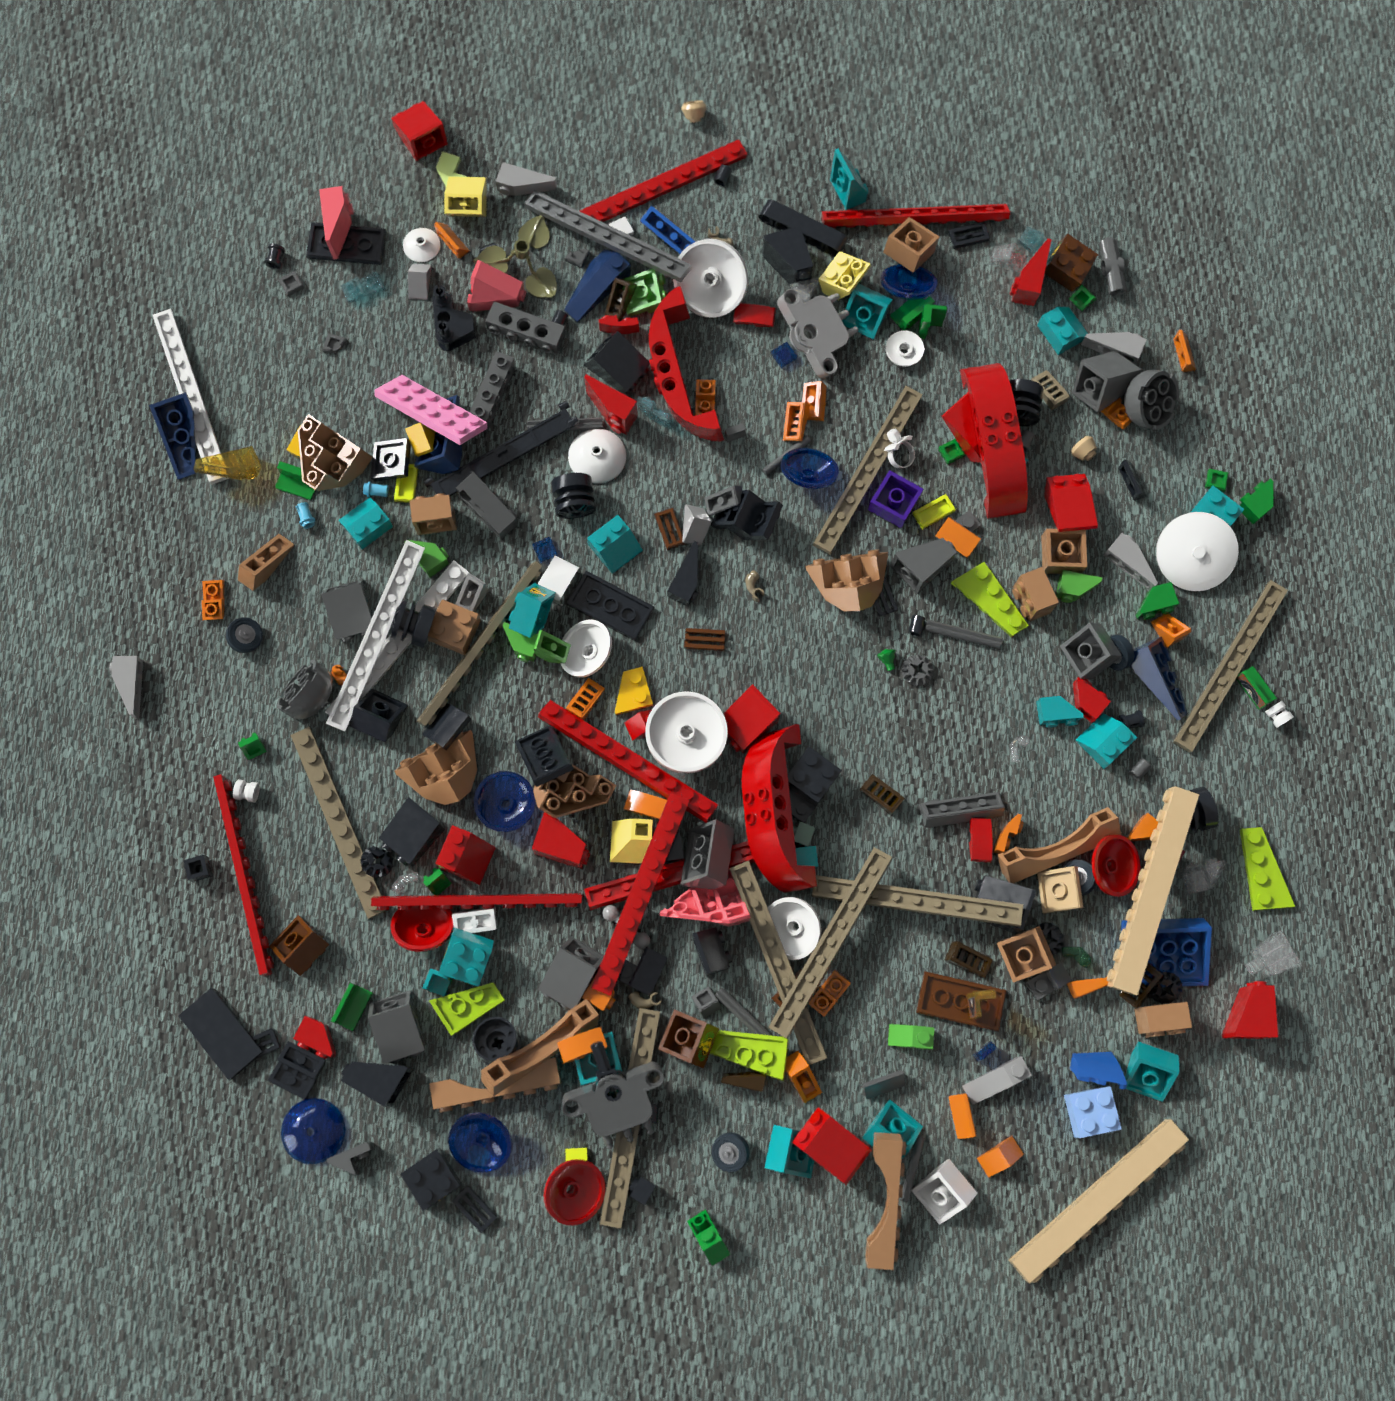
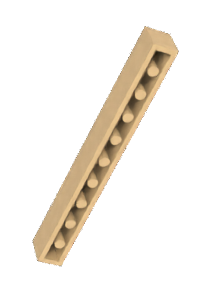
[1107,786,1199,995]
[1009,1119,1188,1283]

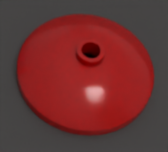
[1092,834,1140,897]
[391,905,454,952]
[544,1159,605,1226]

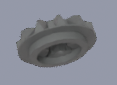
[902,654,934,686]

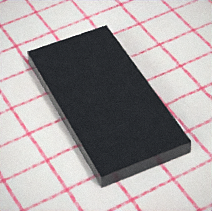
[306,222,386,265]
[566,571,655,641]
[515,725,574,787]
[178,987,263,1081]

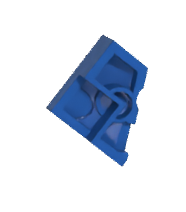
[1070,1052,1127,1089]

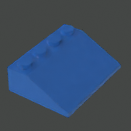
[1121,918,1212,987]

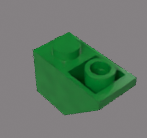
[1239,478,1273,524]
[1136,582,1179,620]
[687,1210,731,1266]

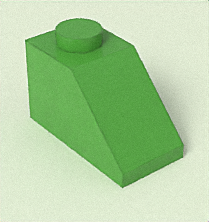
[405,540,449,578]
[1056,570,1102,603]
[503,622,538,662]
[534,630,571,663]
[888,1024,934,1050]

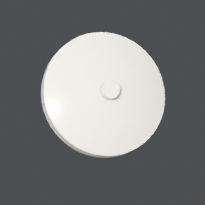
[673,239,748,317]
[1156,512,1238,591]
[645,692,727,773]

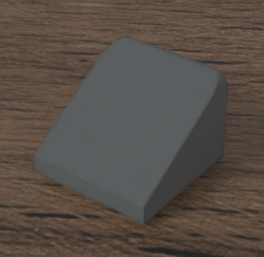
[691,986,721,1018]

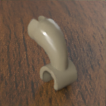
[708,226,734,246]
[745,570,764,602]
[629,991,662,1008]

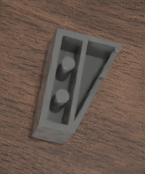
[456,472,518,540]

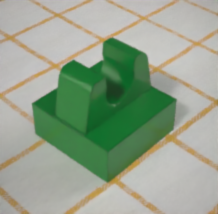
[238,733,267,760]
[423,868,452,895]

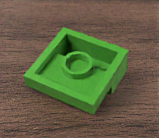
[623,269,668,317]

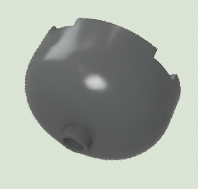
[1124,370,1179,430]
[277,660,333,720]

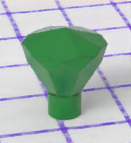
[877,649,896,671]

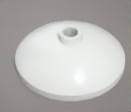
[568,429,626,484]
[560,620,612,677]
[768,897,821,960]

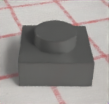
[955,510,981,533]

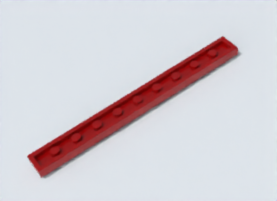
[580,139,747,222]
[822,204,1010,228]
[538,700,718,823]
[213,774,274,976]
[591,793,690,996]
[584,841,755,910]
[371,893,582,910]

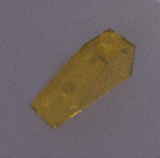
[194,446,261,480]

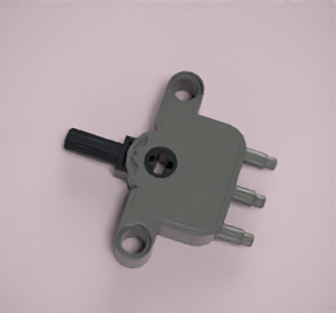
[562,1041,664,1149]

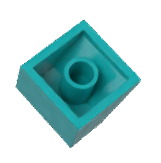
[842,284,893,339]
[1037,307,1088,355]
[338,497,393,550]
[587,515,643,574]
[1075,713,1137,769]
[1125,1041,1179,1102]
[862,1099,923,1160]
[765,1125,815,1179]

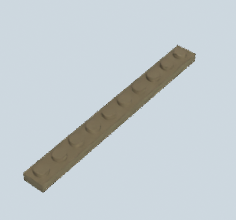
[813,386,923,554]
[416,561,542,726]
[1173,580,1288,753]
[291,727,388,919]
[768,847,893,1039]
[729,861,827,1065]
[812,875,1023,927]
[600,1008,660,1228]

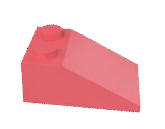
[319,186,354,259]

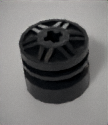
[1010,379,1044,427]
[551,473,596,519]
[390,598,437,648]
[1187,786,1219,836]
[472,1017,523,1066]

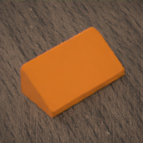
[434,222,470,259]
[1173,330,1196,372]
[802,381,827,421]
[935,517,981,558]
[949,1093,976,1139]

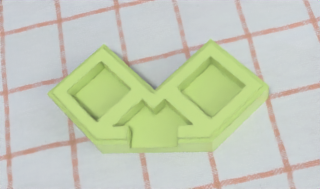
[436,152,467,187]

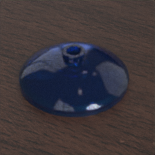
[880,264,937,300]
[781,448,839,489]
[474,771,536,832]
[281,1098,346,1164]
[448,1113,512,1173]

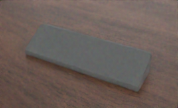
[920,792,1005,828]

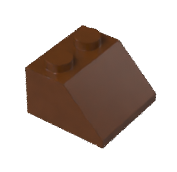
[269,915,329,976]

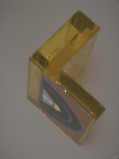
[967,989,996,1019]

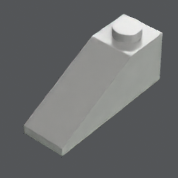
[496,162,557,196]
[1081,332,1147,364]
[1103,533,1158,590]
[109,656,143,719]
[962,1056,1032,1105]

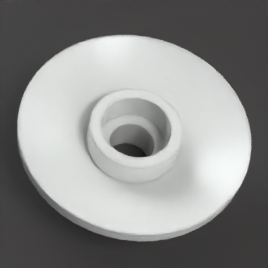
[403,228,440,262]
[886,331,924,367]

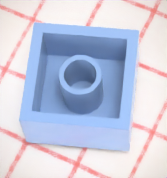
[1064,1086,1121,1138]

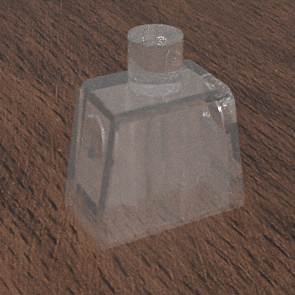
[1245,930,1302,977]

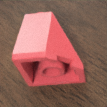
[467,260,526,312]

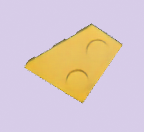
[615,667,653,715]

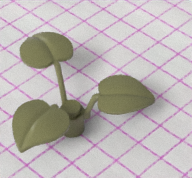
[474,215,557,298]

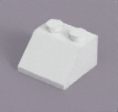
[911,1159,977,1225]

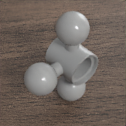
[602,905,650,949]

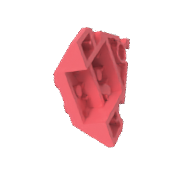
[660,869,750,927]

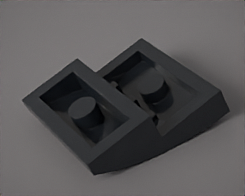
[422,703,472,751]
[267,1041,326,1101]

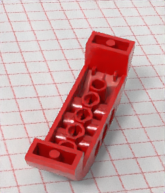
[649,286,724,442]
[960,363,1028,519]
[742,724,817,893]

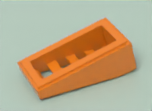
[783,402,810,441]
[566,678,605,720]
[1067,977,1109,999]

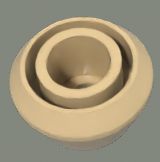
[681,101,706,123]
[1071,436,1097,461]

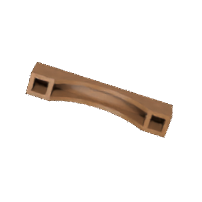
[998,807,1121,884]
[481,999,599,1097]
[429,1058,562,1113]
[865,1132,906,1270]

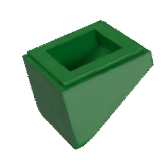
[1069,285,1097,312]

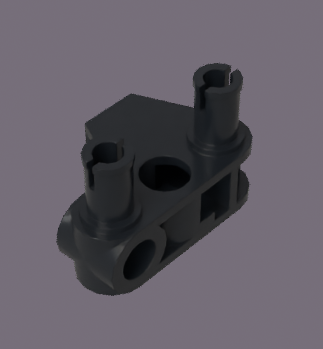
[432,285,476,351]

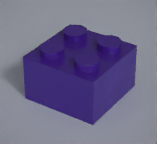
[868,470,924,529]

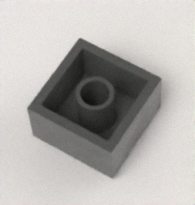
[1060,622,1122,680]

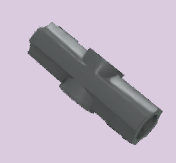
[1099,237,1126,296]

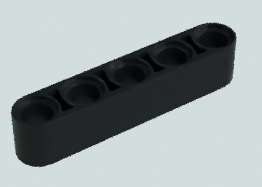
[758,199,848,257]

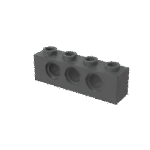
[485,301,566,354]
[470,351,516,433]

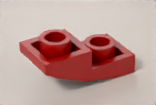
[733,303,776,327]
[598,315,639,334]
[969,818,992,862]

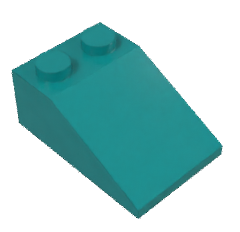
[830,149,869,210]

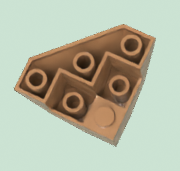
[298,414,373,491]
[806,549,888,611]
[394,730,477,805]
[533,764,616,818]

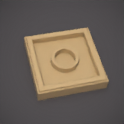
[1037,866,1083,913]

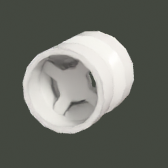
[1265,701,1294,728]
[233,779,260,803]

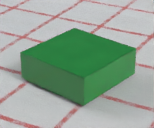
[938,439,965,465]
[1205,468,1228,492]

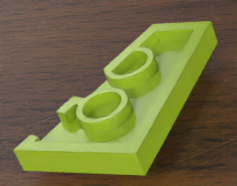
[429,982,505,1036]

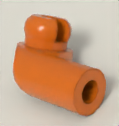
[331,665,347,686]

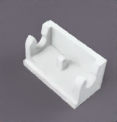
[452,907,497,933]

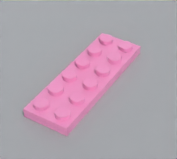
[374,375,487,445]

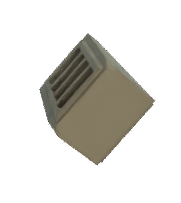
[1031,370,1070,411]

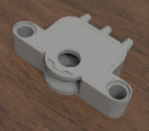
[777,289,858,379]

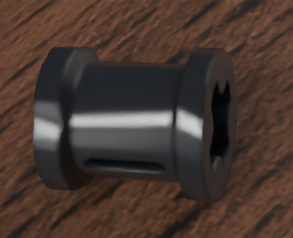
[264,243,285,269]
[1118,710,1145,729]

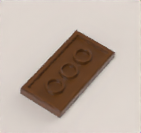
[916,971,1006,1032]

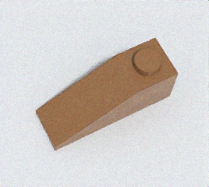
[238,534,294,591]

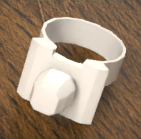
[884,429,915,469]

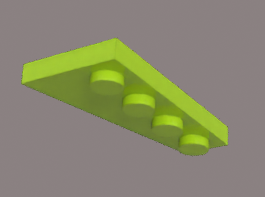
[951,562,1029,637]
[1240,827,1295,911]
[710,1030,789,1081]

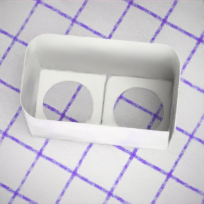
[538,556,582,606]

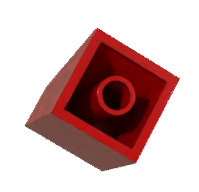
[391,101,448,161]
[723,684,781,754]
[532,812,590,869]
[435,825,496,885]
[1222,981,1278,1039]
[792,1108,872,1185]

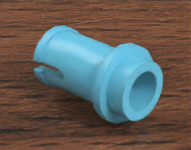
[363,481,389,497]
[296,502,315,529]

